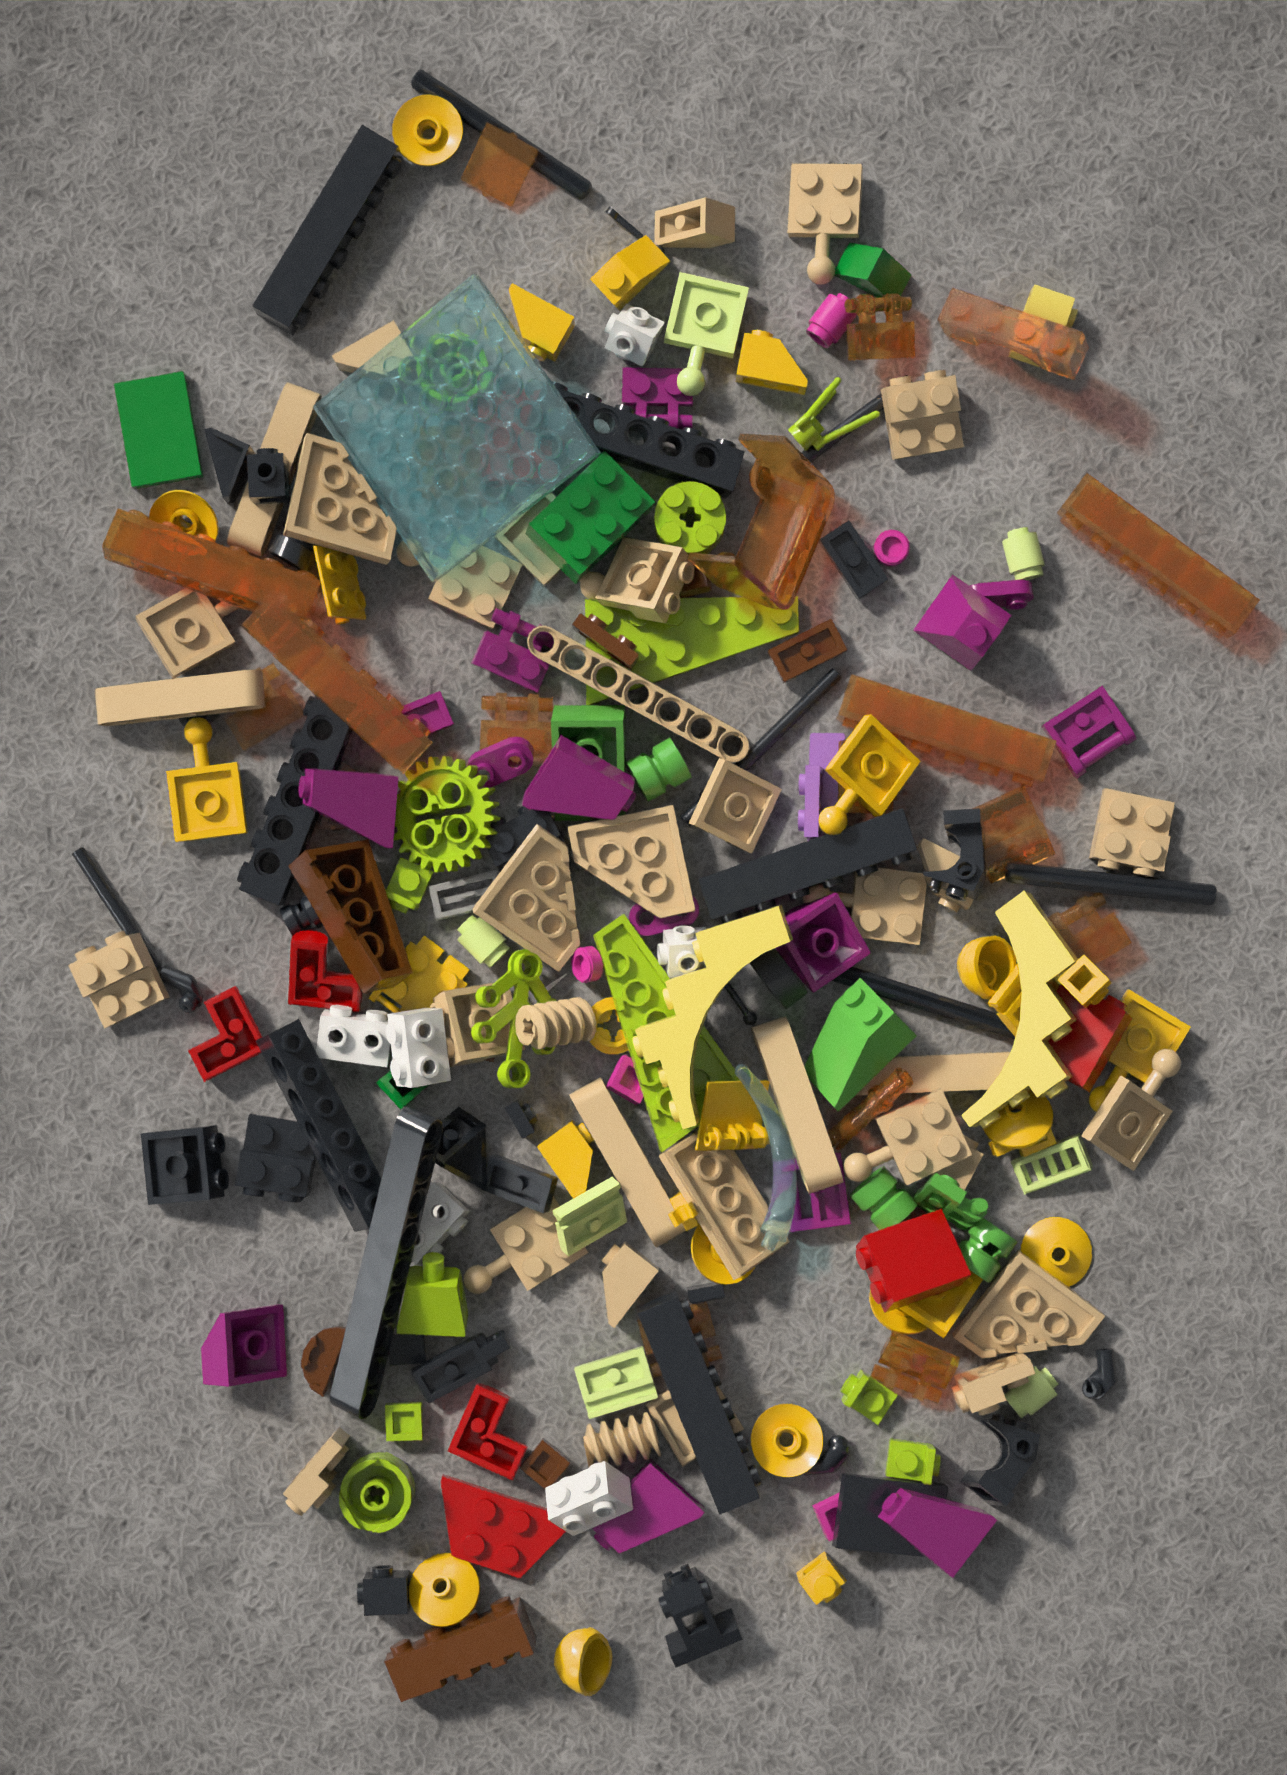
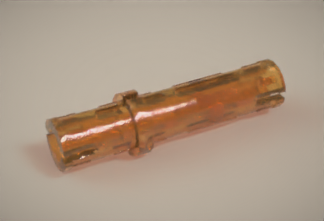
[827,1067,913,1150]

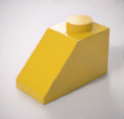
[590,235,671,311]
[509,283,575,362]
[735,330,808,395]
[537,1120,594,1199]

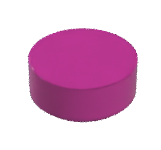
[873,530,910,567]
[571,946,603,983]

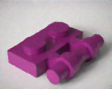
[622,367,693,432]
[471,608,554,693]

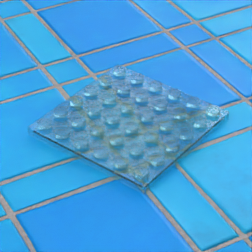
[312,274,601,582]

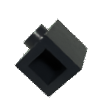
[247,448,290,504]
[357,1565,411,1616]

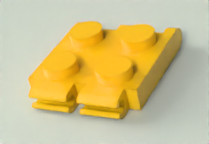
[368,936,470,1013]

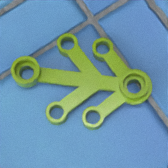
[471,949,557,1089]

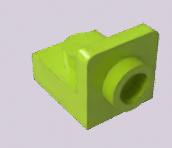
[385,857,434,914]
[840,1370,898,1425]
[885,1438,941,1485]

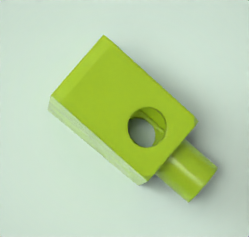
[397,1252,468,1337]

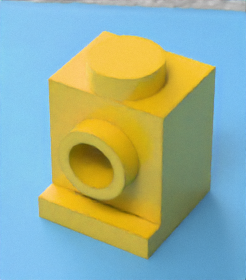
[1058,955,1112,1008]
[796,1551,847,1605]

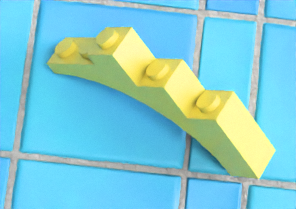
[961,891,1078,1129]
[633,905,793,1129]

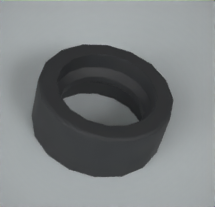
[749,948,808,1009]

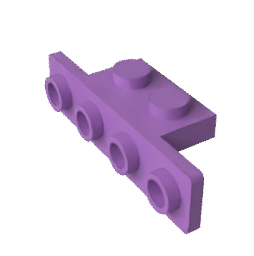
[798,733,846,841]

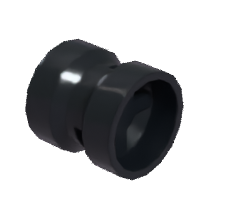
[279,895,323,936]

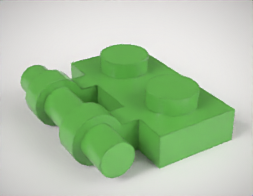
[913,1173,988,1230]

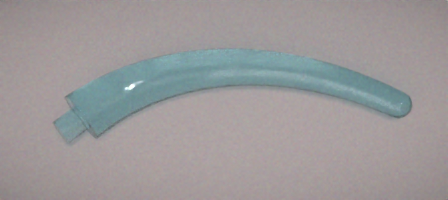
[735,1064,797,1251]

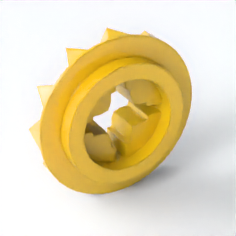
[589,997,629,1054]

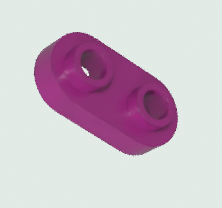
[969,580,1034,610]
[467,737,534,788]
[629,895,699,936]

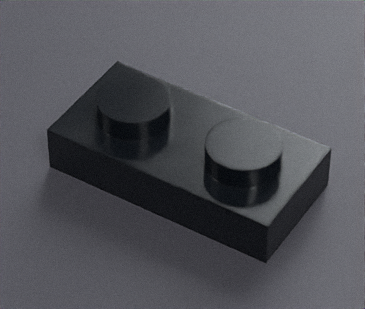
[819,520,888,600]
[481,1154,558,1213]

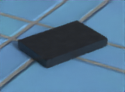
[832,1473,948,1557]

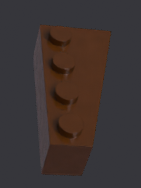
[289,840,413,993]
[384,1596,537,1702]

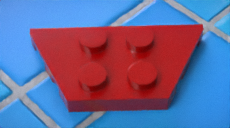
[441,1474,566,1578]

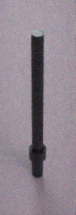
[680,668,842,826]

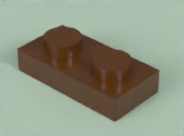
[572,613,639,671]
[767,619,847,684]

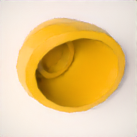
[957,935,1017,1000]
[554,1627,613,1696]

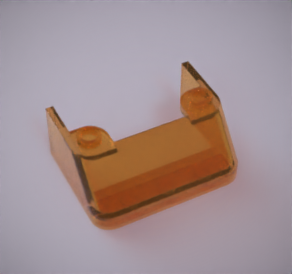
[687,433,835,610]

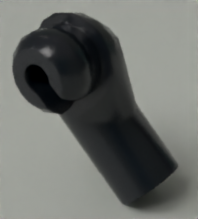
[159,965,203,1013]
[1082,1348,1117,1400]
[804,1435,850,1476]

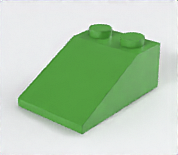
[551,705,626,821]
[804,978,917,1112]

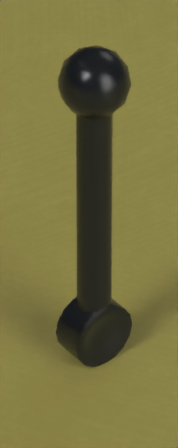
[605,206,665,254]
[724,982,757,1025]

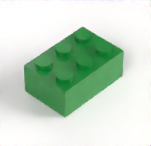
[525,451,655,584]

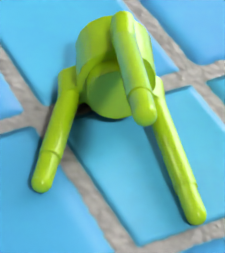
[787,377,880,451]

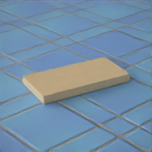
[659,1129,790,1280]

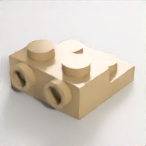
[881,370,964,460]
[595,537,695,623]
[1089,788,1175,878]
[68,931,169,1029]
[430,983,525,1067]
[951,1352,1036,1415]
[283,1427,350,1516]

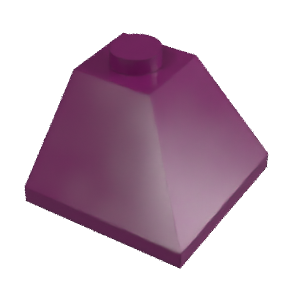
[913,574,1011,671]
[776,893,871,993]
[201,1304,287,1387]

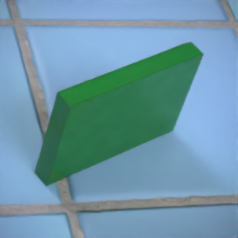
[114,371,203,489]

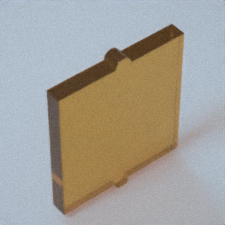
[460,122,539,207]

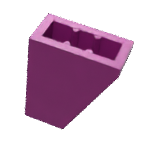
[522,735,636,820]
[299,768,399,848]
[592,1458,705,1554]
[878,1488,997,1578]

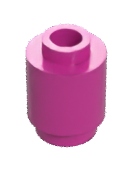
[806,293,857,348]

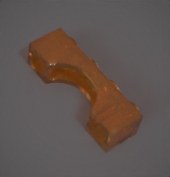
[937,288,1089,380]

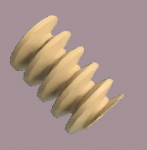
[515,997,596,1049]
[583,1412,661,1467]

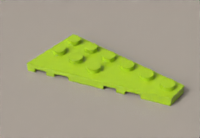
[585,596,799,705]
[593,914,743,1152]

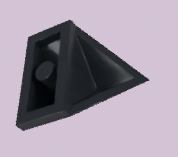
[204,428,256,504]
[435,1106,487,1192]

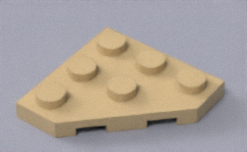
[283,433,397,565]
[568,805,695,919]
[472,824,580,972]
[952,1250,1105,1359]

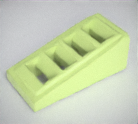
[1011,1133,1093,1195]

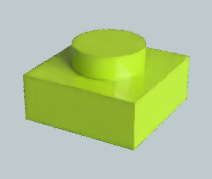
[385,1402,423,1441]

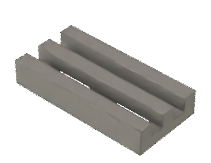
[428,870,499,921]

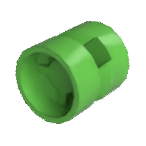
[626,738,692,802]
[850,1166,918,1230]
[958,1218,1018,1283]

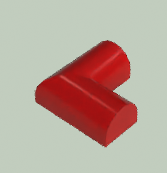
[288,930,363,1012]
[188,985,263,1082]
[447,1383,528,1481]

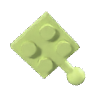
[664,272,749,396]

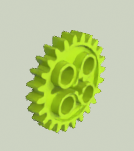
[394,756,500,872]

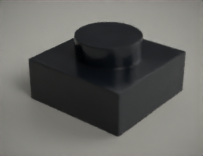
[505,1099,538,1139]

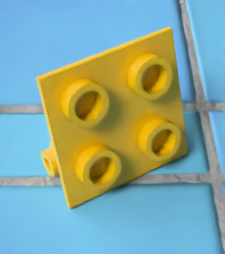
[313,546,366,625]
[695,1080,772,1151]

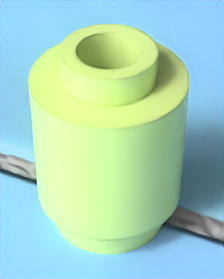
[1002,527,1045,580]
[457,915,510,968]
[1004,1366,1059,1419]

